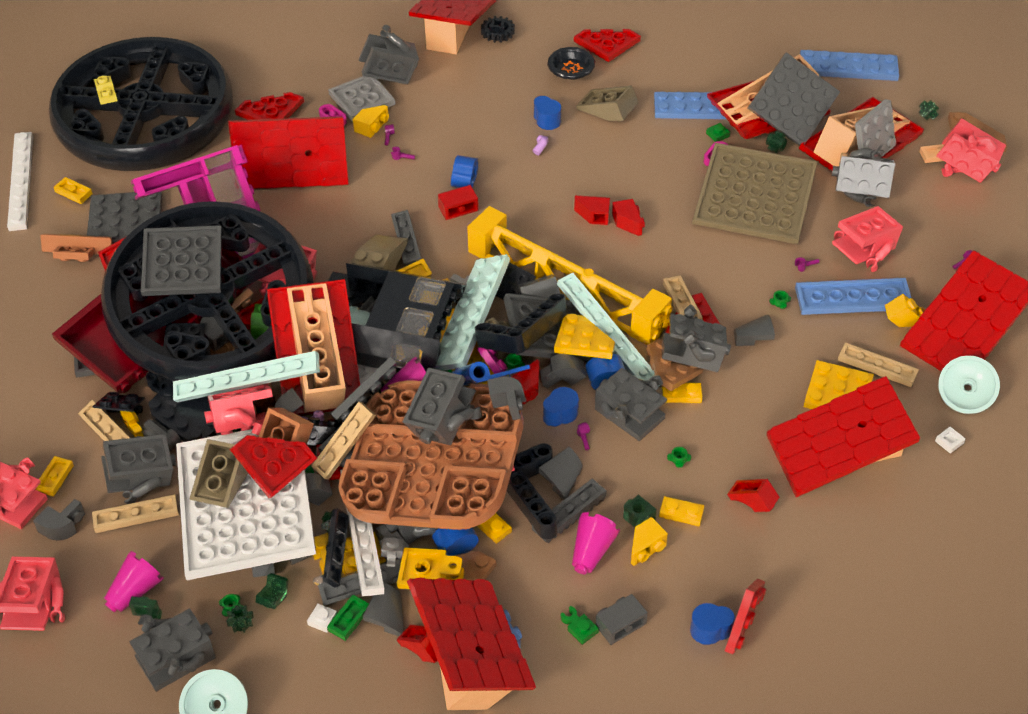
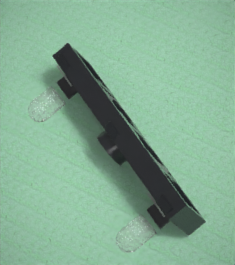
[313,508,349,588]

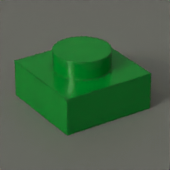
[706,123,730,142]

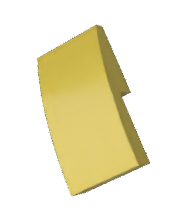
[94,76,117,105]

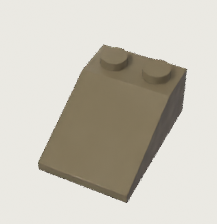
[576,85,638,122]
[350,235,408,271]
[189,439,248,508]

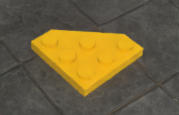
[554,314,615,359]
[803,360,874,409]

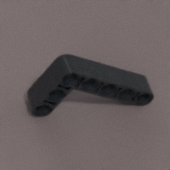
[475,293,567,354]
[507,443,557,539]

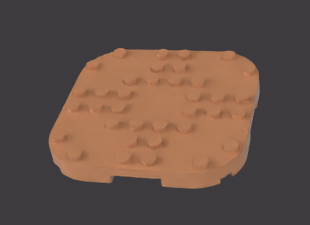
[339,381,524,530]

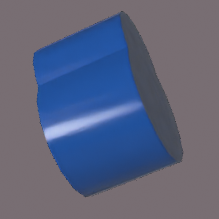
[534,96,561,130]
[451,155,478,188]
[585,354,626,390]
[543,387,579,427]
[432,527,479,556]
[690,603,735,645]

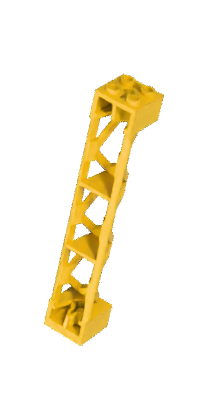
[467,206,673,345]

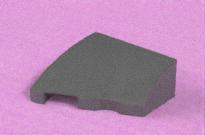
[733,315,775,346]
[539,446,583,500]
[363,582,404,636]

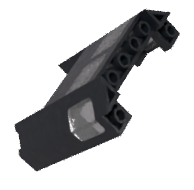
[346,263,467,372]

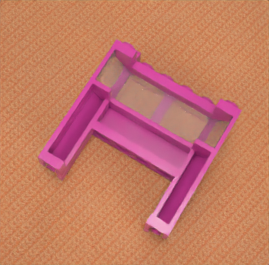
[131,145,261,259]

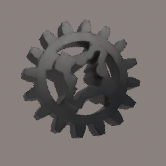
[481,16,515,43]

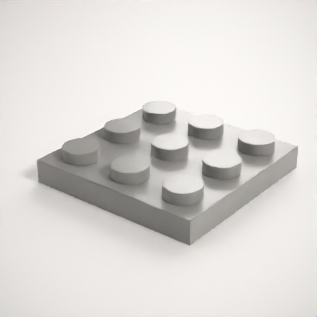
[328,76,395,122]
[855,99,896,158]

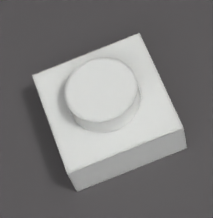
[935,427,965,454]
[307,604,337,633]

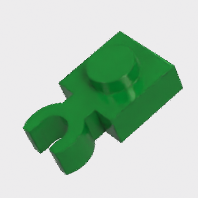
[560,606,599,645]

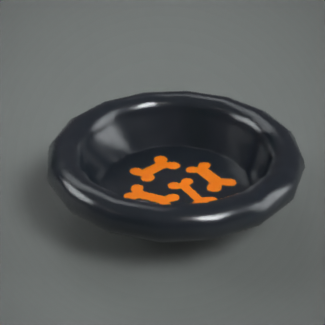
[547,47,595,80]

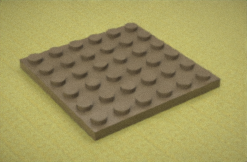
[692,143,817,244]

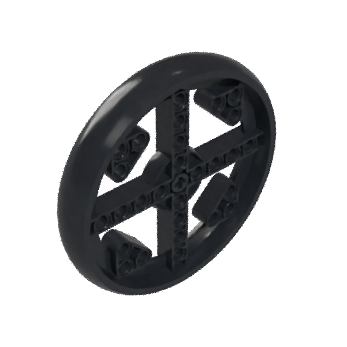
[49,37,233,171]
[101,201,314,381]

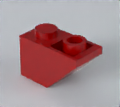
[574,195,610,225]
[612,199,645,236]

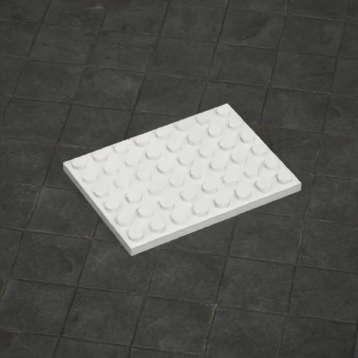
[176,429,316,580]

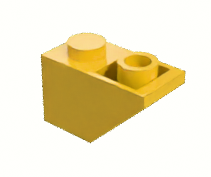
[353,105,389,138]
[885,294,925,327]
[631,517,668,566]

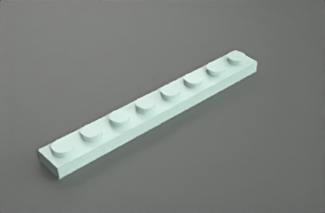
[557,273,661,387]
[173,351,320,402]

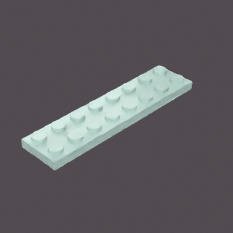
[434,254,510,371]

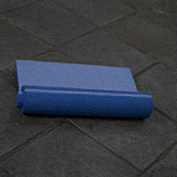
[452,362,530,387]

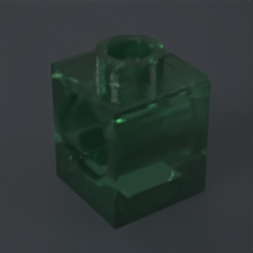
[623,494,657,528]

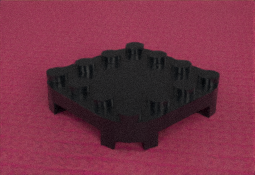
[149,381,218,442]

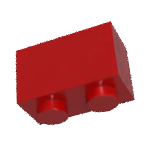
[438,185,478,220]

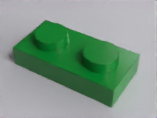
[327,595,369,641]

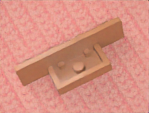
[41,234,112,262]

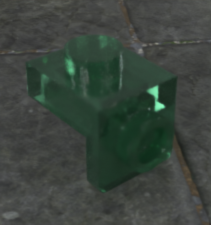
[255,573,289,609]
[129,596,162,619]

